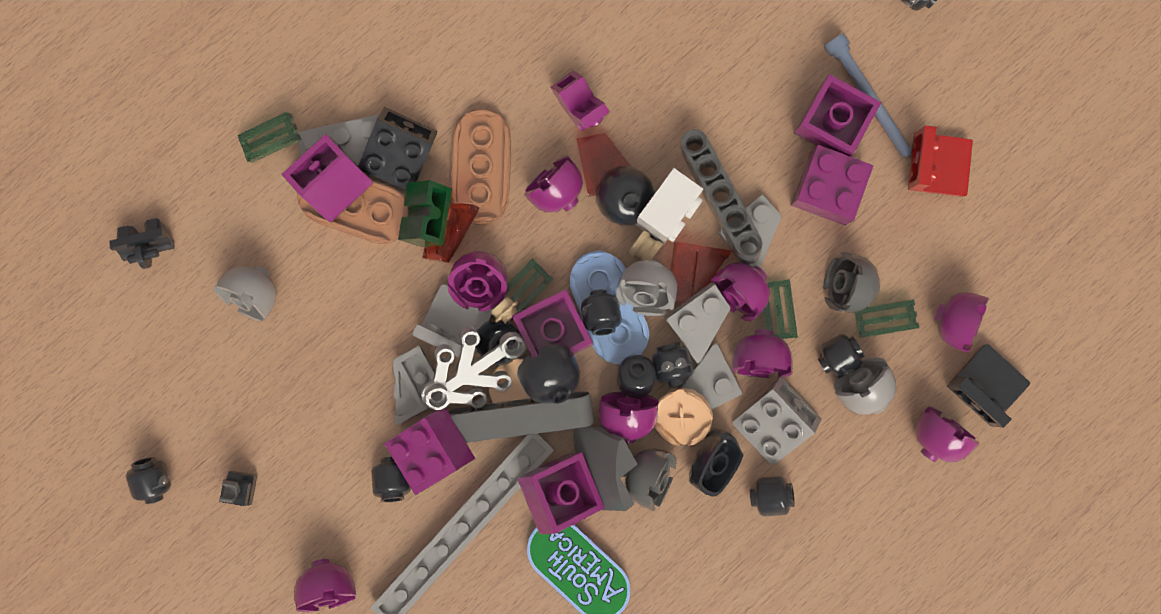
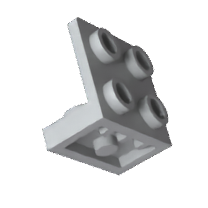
[412,284,494,358]
[733,377,822,465]

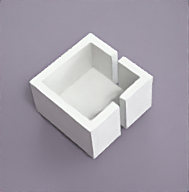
[635,168,703,245]

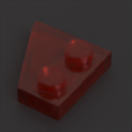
[577,133,632,197]
[422,203,479,263]
[670,242,731,303]

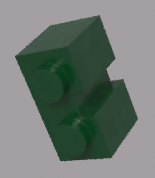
[398,180,452,247]

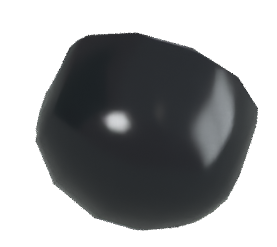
[476,321,520,365]

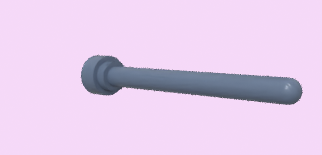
[824,33,912,158]

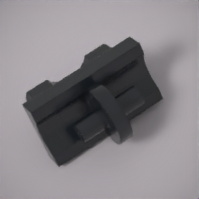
[109,218,175,269]

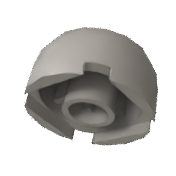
[616,260,677,316]
[213,266,277,321]
[834,357,896,415]

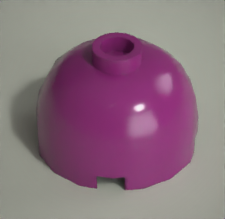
[524,156,583,212]
[448,251,508,311]
[710,262,770,322]
[934,292,989,353]
[732,329,793,378]
[599,391,659,444]
[915,406,979,463]
[294,559,357,612]

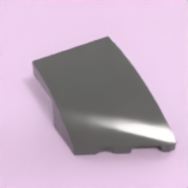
[574,426,638,511]

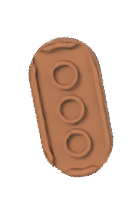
[451,109,511,225]
[297,180,409,244]

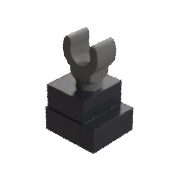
[219,471,258,506]

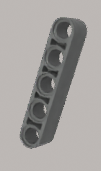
[681,129,763,264]
[448,391,594,443]

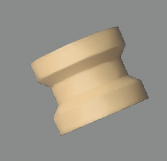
[628,230,664,261]

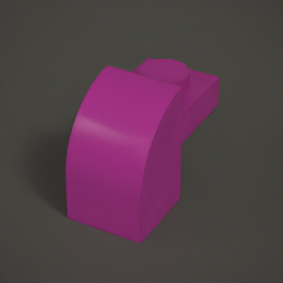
[550,70,610,131]

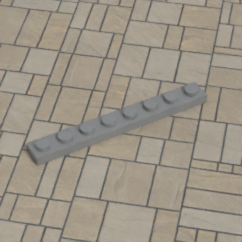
[370,433,555,614]

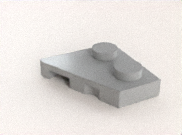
[717,194,782,267]
[664,282,731,364]
[680,343,742,410]
[393,346,441,425]

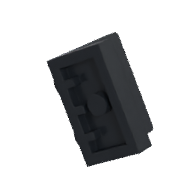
[358,107,438,191]
[947,344,1030,428]

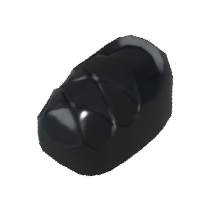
[689,429,744,497]

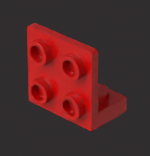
[908,125,973,197]

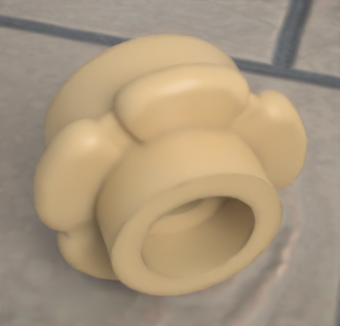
[491,296,518,323]

